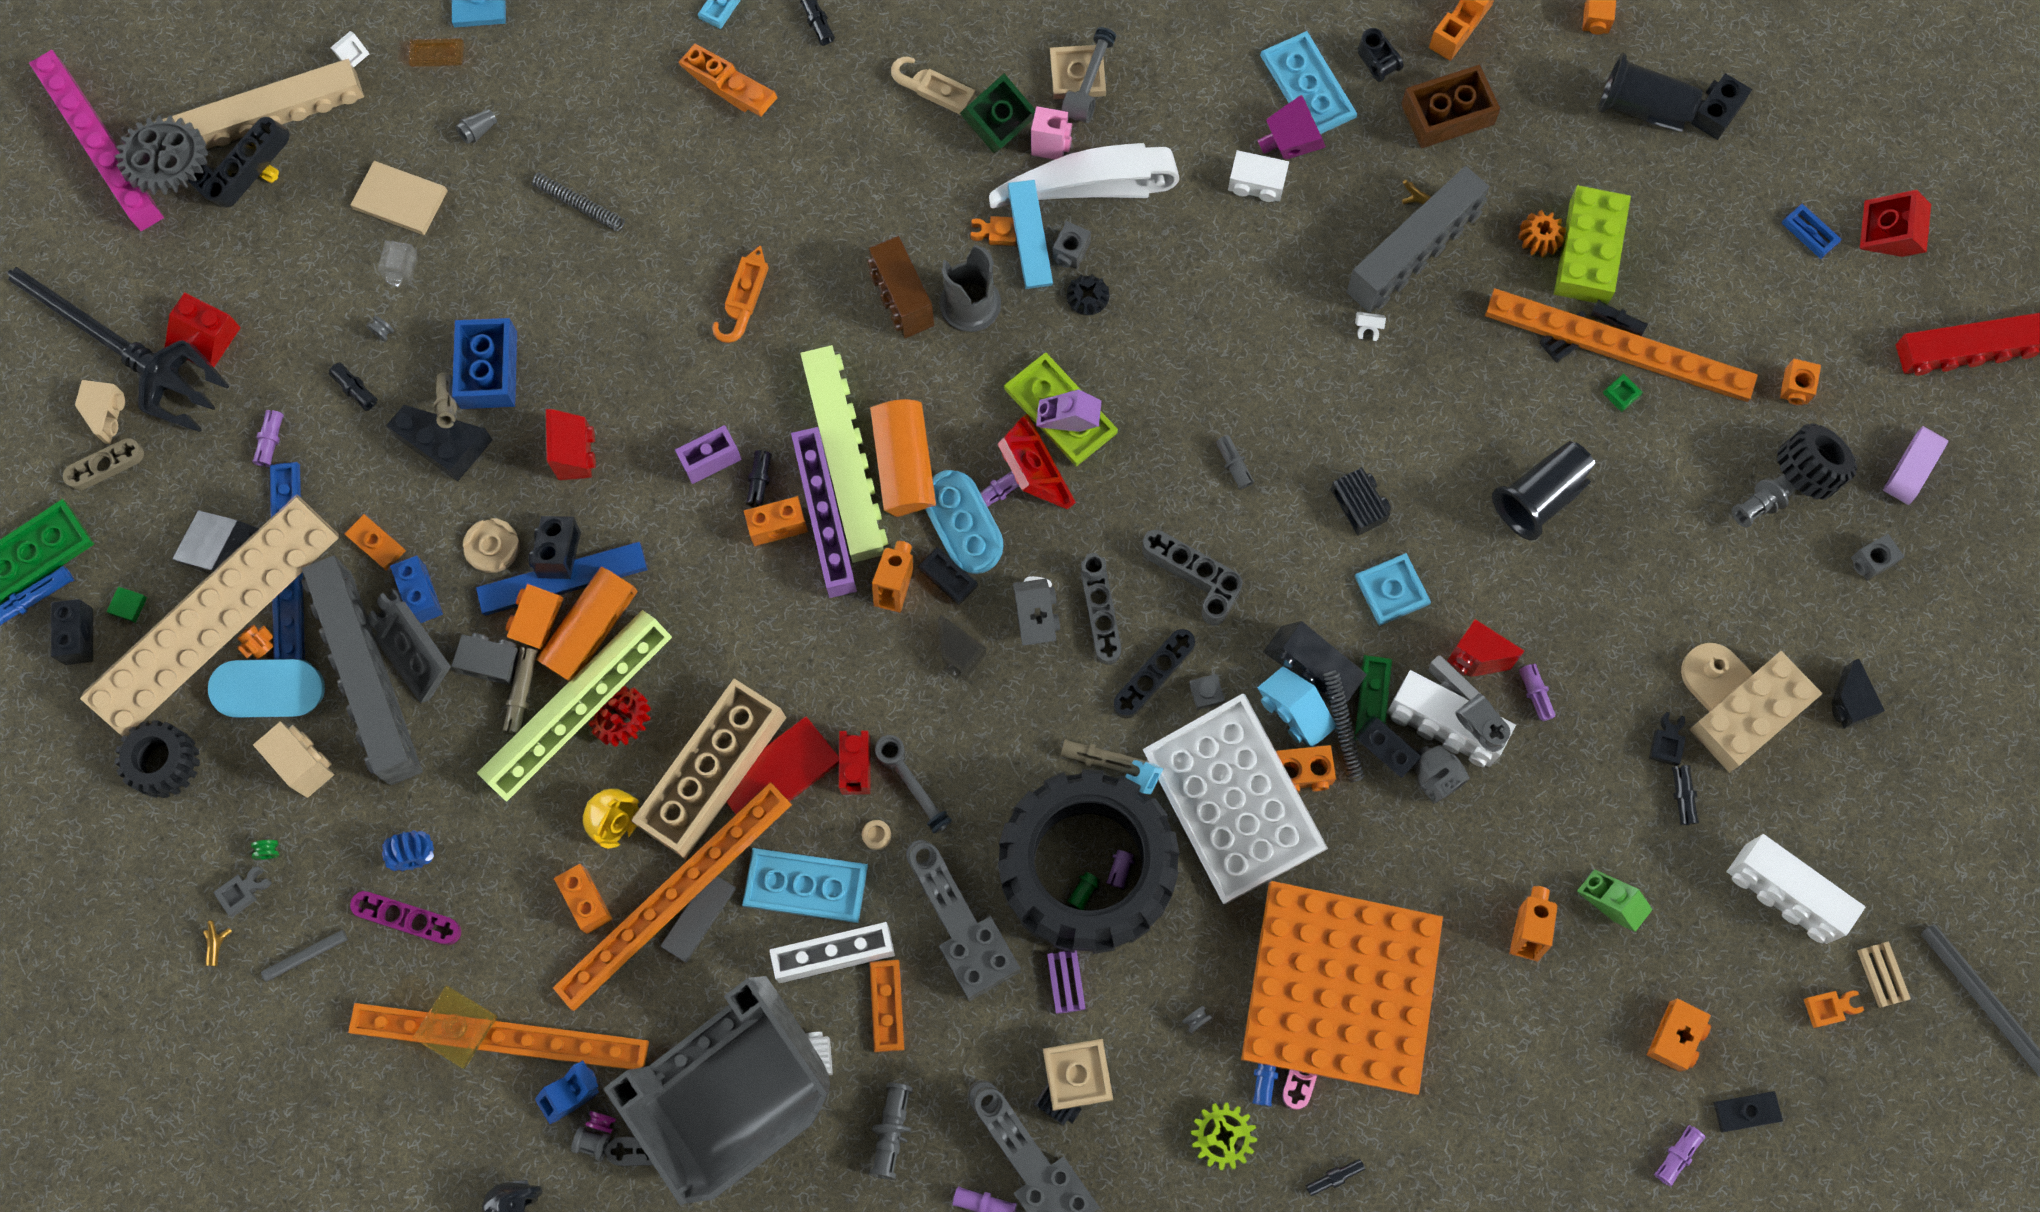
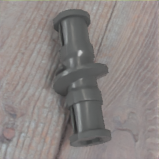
[1732,475,1797,528]
[869,1082,913,1180]

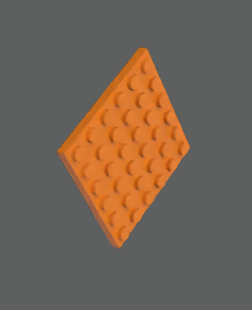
[1241,881,1443,1095]

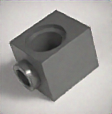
[1053,221,1091,269]
[1851,534,1904,581]

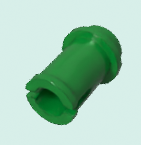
[1067,871,1100,910]

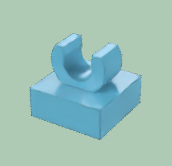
[1125,760,1164,794]

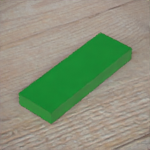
[1354,655,1392,740]

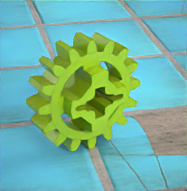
[1190,1102,1257,1171]

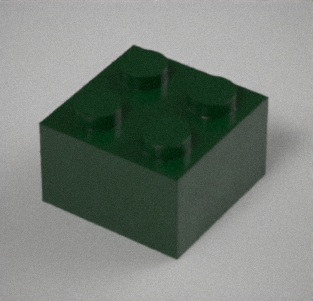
[960,73,1036,153]

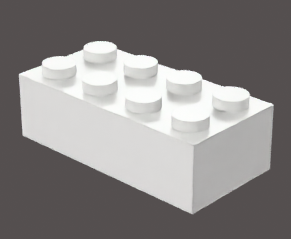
[1387,670,1516,768]
[1727,834,1866,944]

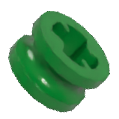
[251,840,279,860]

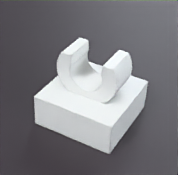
[331,31,369,67]
[1355,312,1386,341]

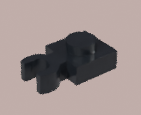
[1649,712,1686,766]

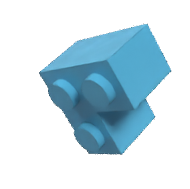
[1257,667,1337,747]

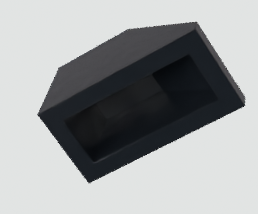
[1831,659,1885,729]

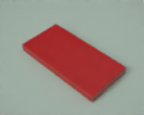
[726,716,839,814]

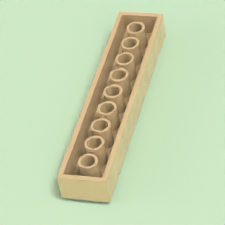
[80,494,339,737]

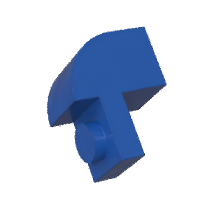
[535,1061,599,1124]

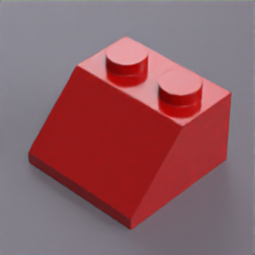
[1860,190,1931,257]
[165,292,241,367]
[546,409,596,480]
[1447,619,1524,677]

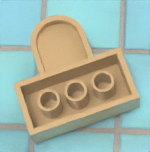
[1681,643,1823,773]

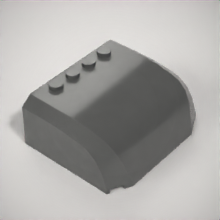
[603,976,830,1205]

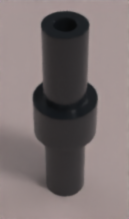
[1305,1158,1365,1197]

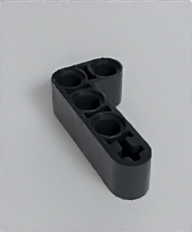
[187,117,290,208]

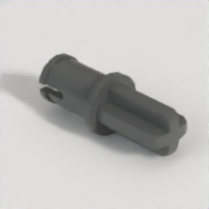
[1216,435,1255,490]

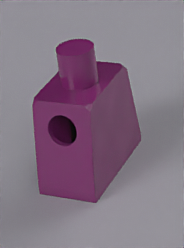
[1257,95,1326,159]

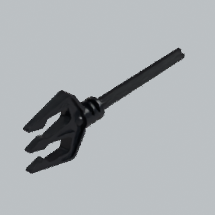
[7,267,229,432]

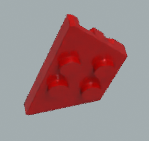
[997,414,1076,509]

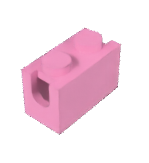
[1031,106,1072,160]

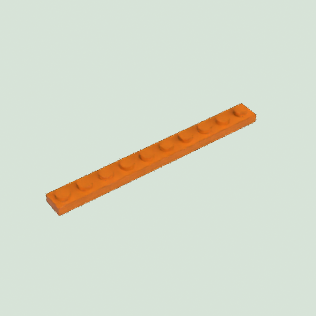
[1485,288,1757,402]
[553,782,792,1011]
[348,1003,649,1070]

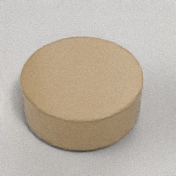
[862,820,891,850]

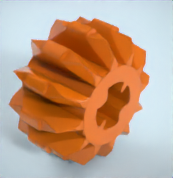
[1518,210,1566,258]

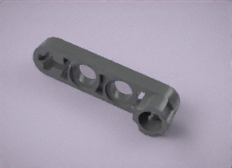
[1081,553,1121,665]

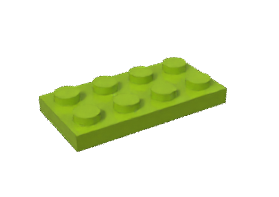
[1004,352,1118,467]

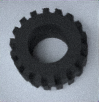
[1777,423,1857,500]
[115,720,200,798]

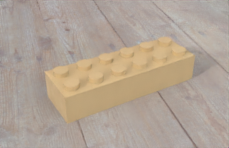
[631,679,786,860]

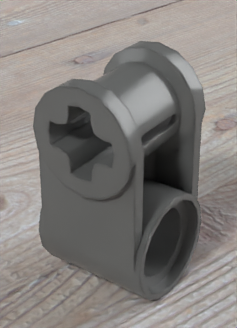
[1455,694,1510,752]

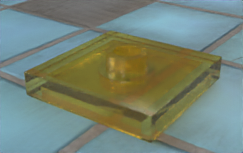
[413,985,498,1069]

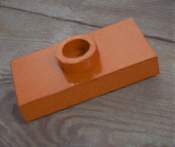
[345,514,406,571]

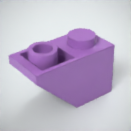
[1036,389,1102,432]

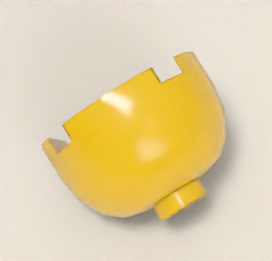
[583,789,640,849]

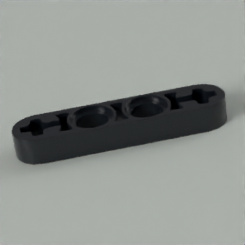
[1113,629,1195,718]

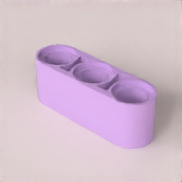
[1883,426,1948,505]

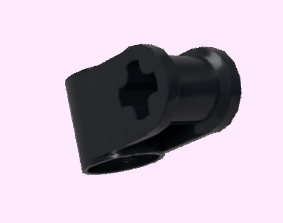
[1358,28,1404,82]

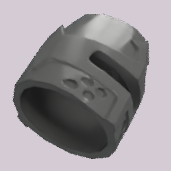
[1413,745,1470,804]

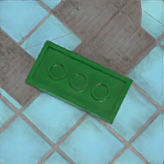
[0,499,95,605]

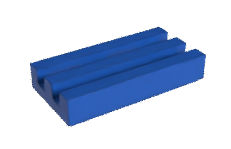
[1781,204,1842,259]

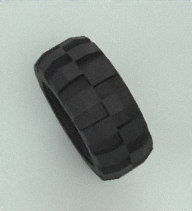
[998,769,1179,954]

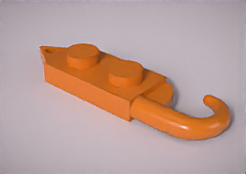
[712,246,769,343]

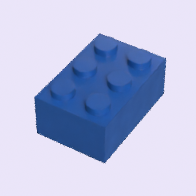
[452,318,517,409]

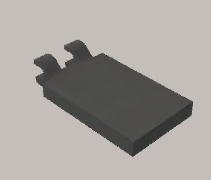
[367,590,451,703]

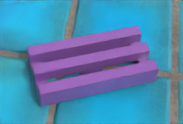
[1047,950,1085,1014]

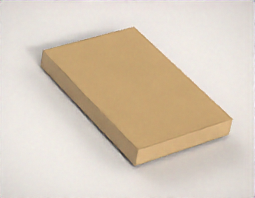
[351,161,447,235]

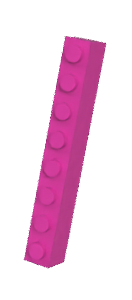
[29,50,164,231]

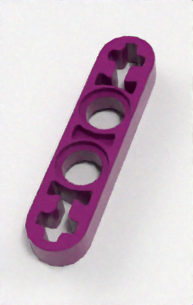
[350,891,461,946]

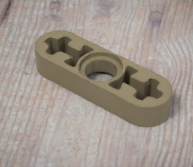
[63,438,144,491]

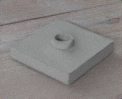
[1428,655,1480,700]

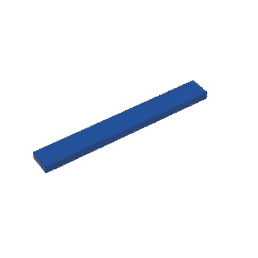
[270,462,305,660]

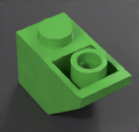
[1577,869,1653,932]

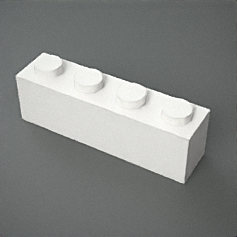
[770,922,895,983]

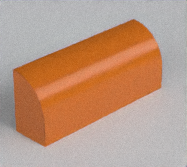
[870,399,936,517]
[536,566,638,681]

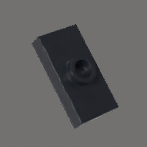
[918,547,978,605]
[1713,1091,1783,1133]

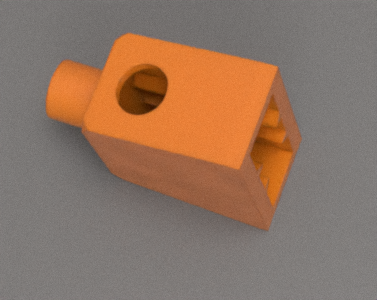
[872,541,913,613]
[1509,886,1557,962]

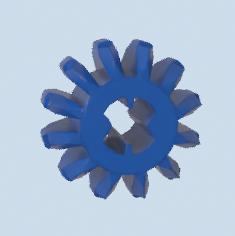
[382,830,434,872]

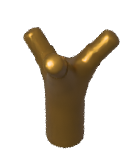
[1402,180,1431,205]
[203,920,232,966]

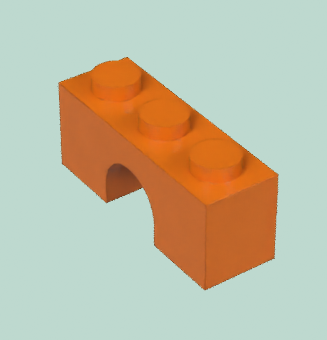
[1429,0,1494,61]

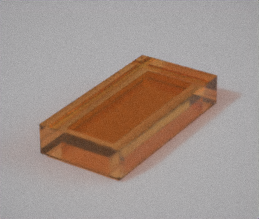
[409,38,464,67]

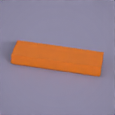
[870,960,904,1053]

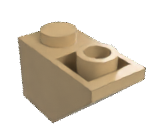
[75,380,125,444]

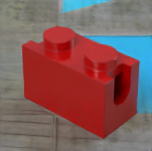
[839,731,871,795]

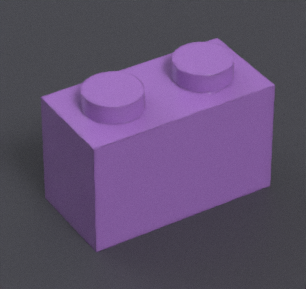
[675,425,742,484]

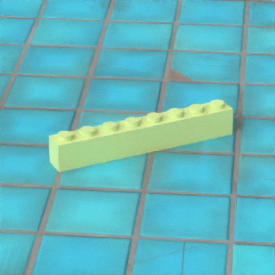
[801,345,888,563]
[477,610,672,802]

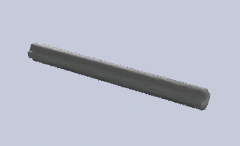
[1921,924,2040,1077]

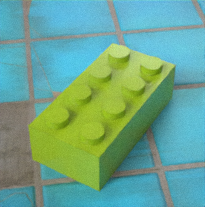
[1554,185,1631,305]

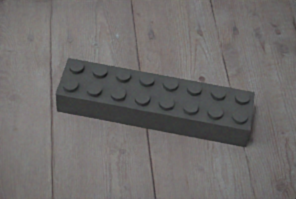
[301,555,423,785]

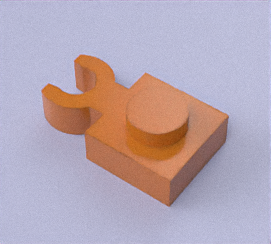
[971,216,1016,246]
[1804,991,1864,1028]

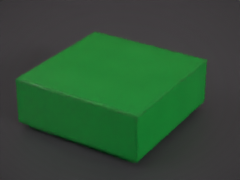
[1603,373,1643,412]
[106,587,147,623]

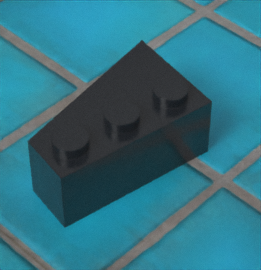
[386,405,493,482]
[1263,621,1367,703]

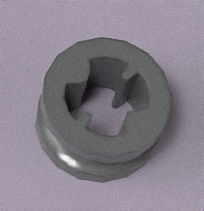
[366,315,394,342]
[1182,1006,1212,1034]

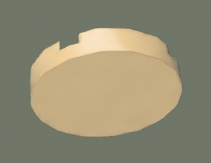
[463,518,520,573]

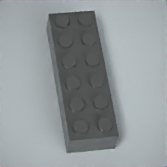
[1346,166,1490,313]

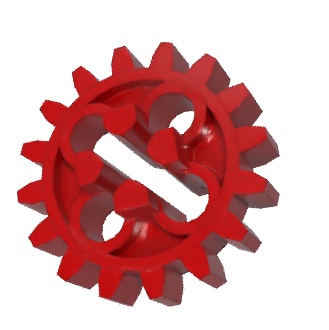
[589,686,651,747]

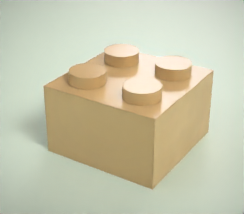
[253,721,334,798]

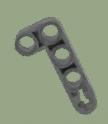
[1142,530,1243,626]

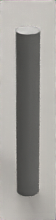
[261,930,348,982]

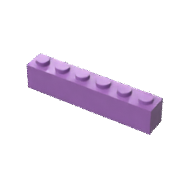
[791,427,857,598]

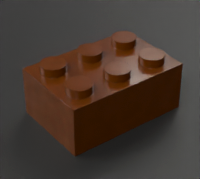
[1401,64,1501,149]
[867,236,934,338]

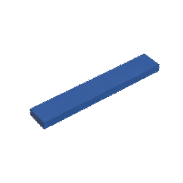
[476,542,648,616]

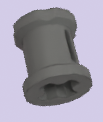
[571,1126,610,1162]

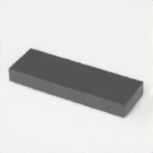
[661,876,736,963]

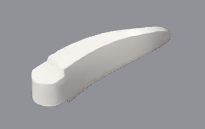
[989,143,1179,208]

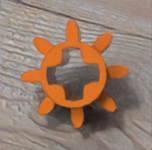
[237,624,273,660]

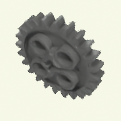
[115,115,208,195]

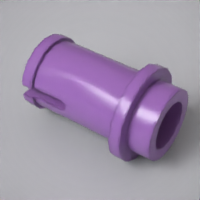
[1106,850,1135,889]

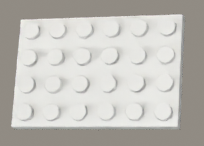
[1143,694,1328,904]

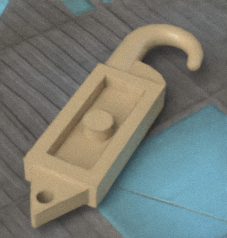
[891,57,977,115]

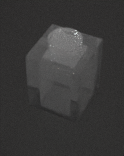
[377,240,419,286]

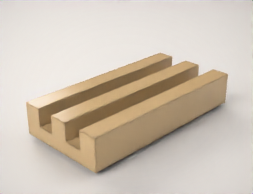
[1857,941,1911,1008]

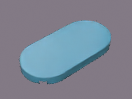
[925,470,1003,574]
[208,659,325,717]

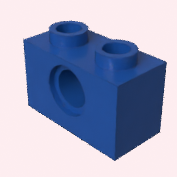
[390,556,443,623]

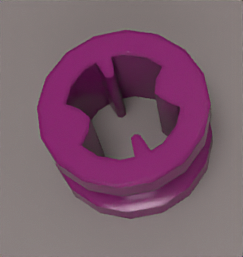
[585,1111,616,1133]

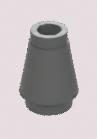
[455,109,497,144]

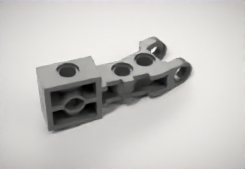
[906,840,1021,1002]
[968,1080,1100,1212]

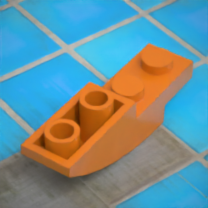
[679,44,777,116]

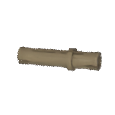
[434,373,457,428]
[502,647,538,734]
[1060,739,1149,776]

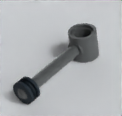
[1062,27,1116,123]
[875,735,952,834]

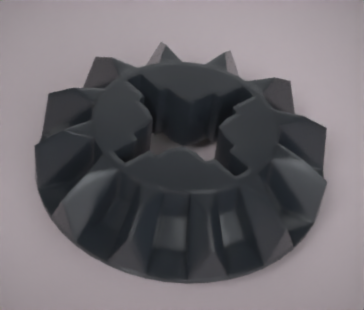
[1066,274,1110,315]

